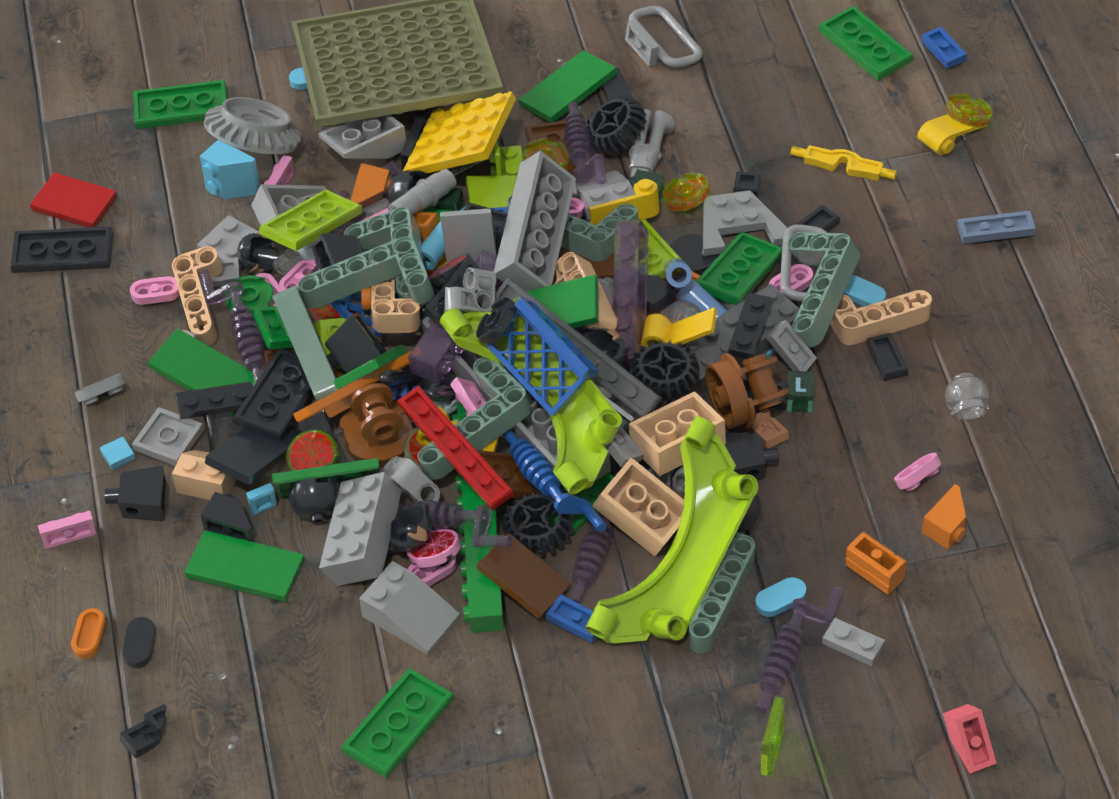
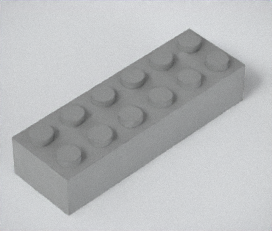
[494,151,576,291]

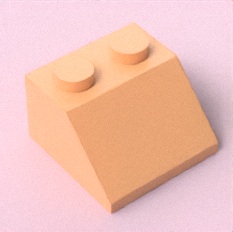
[172,450,237,500]

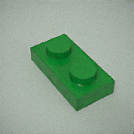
[253,306,293,350]

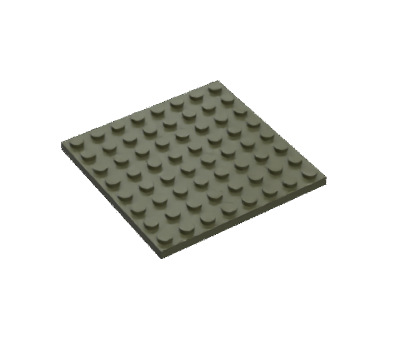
[292,0,504,128]

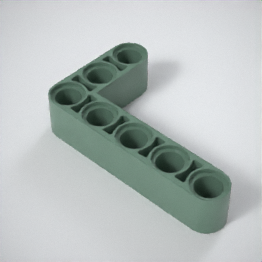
[507,195,638,261]
[344,207,425,308]
[787,232,860,347]
[298,237,434,308]
[272,285,339,401]
[418,357,531,480]
[689,532,755,654]

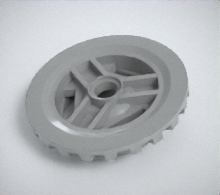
[204,97,301,154]

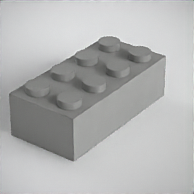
[319,472,402,586]

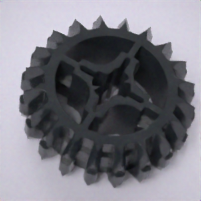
[585,94,647,156]
[630,339,700,404]
[502,490,574,558]

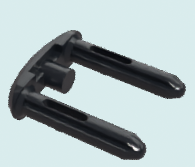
[380,363,464,402]

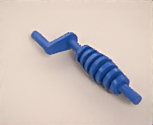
[502,429,607,532]

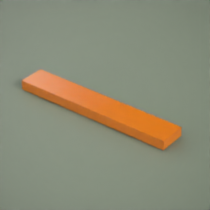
[293,347,423,422]

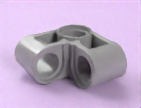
[444,268,496,314]
[381,456,440,506]

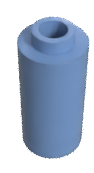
[664,258,692,288]
[676,279,728,318]

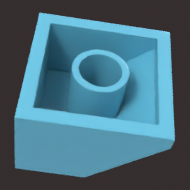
[200,140,260,199]

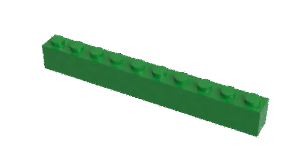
[452,401,504,633]

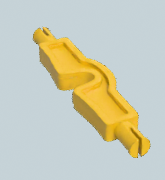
[790,145,897,181]

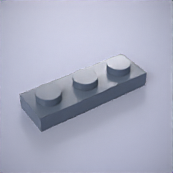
[957,211,1036,244]

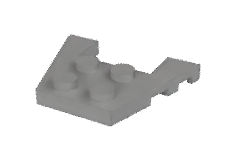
[702,191,787,256]

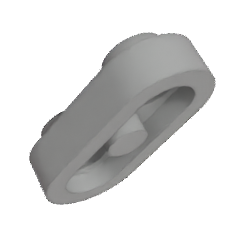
[74,373,126,405]

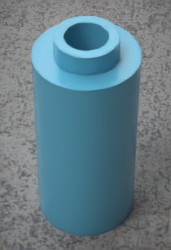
[422,221,446,270]

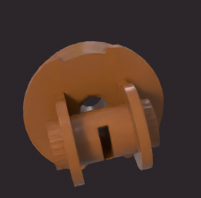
[705,353,789,429]
[340,383,414,468]

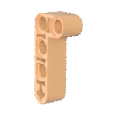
[172,246,223,346]
[552,252,617,330]
[371,277,420,333]
[830,290,932,345]

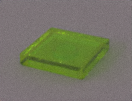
[761,696,786,776]

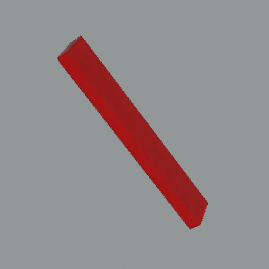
[398,386,514,511]

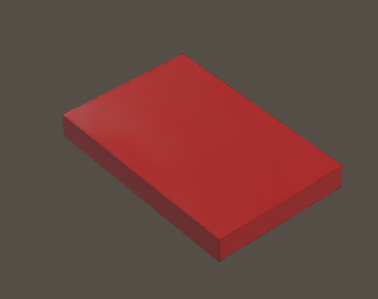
[30,172,117,228]

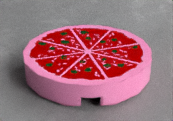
[407,529,461,568]

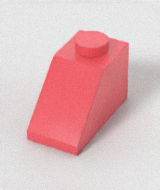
[943,704,997,773]

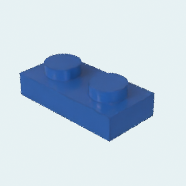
[921,27,967,69]
[546,594,597,644]

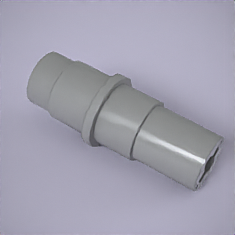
[388,169,456,215]

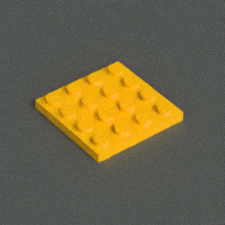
[403,92,516,173]

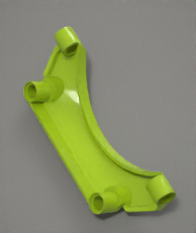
[440,297,622,495]
[585,416,758,643]

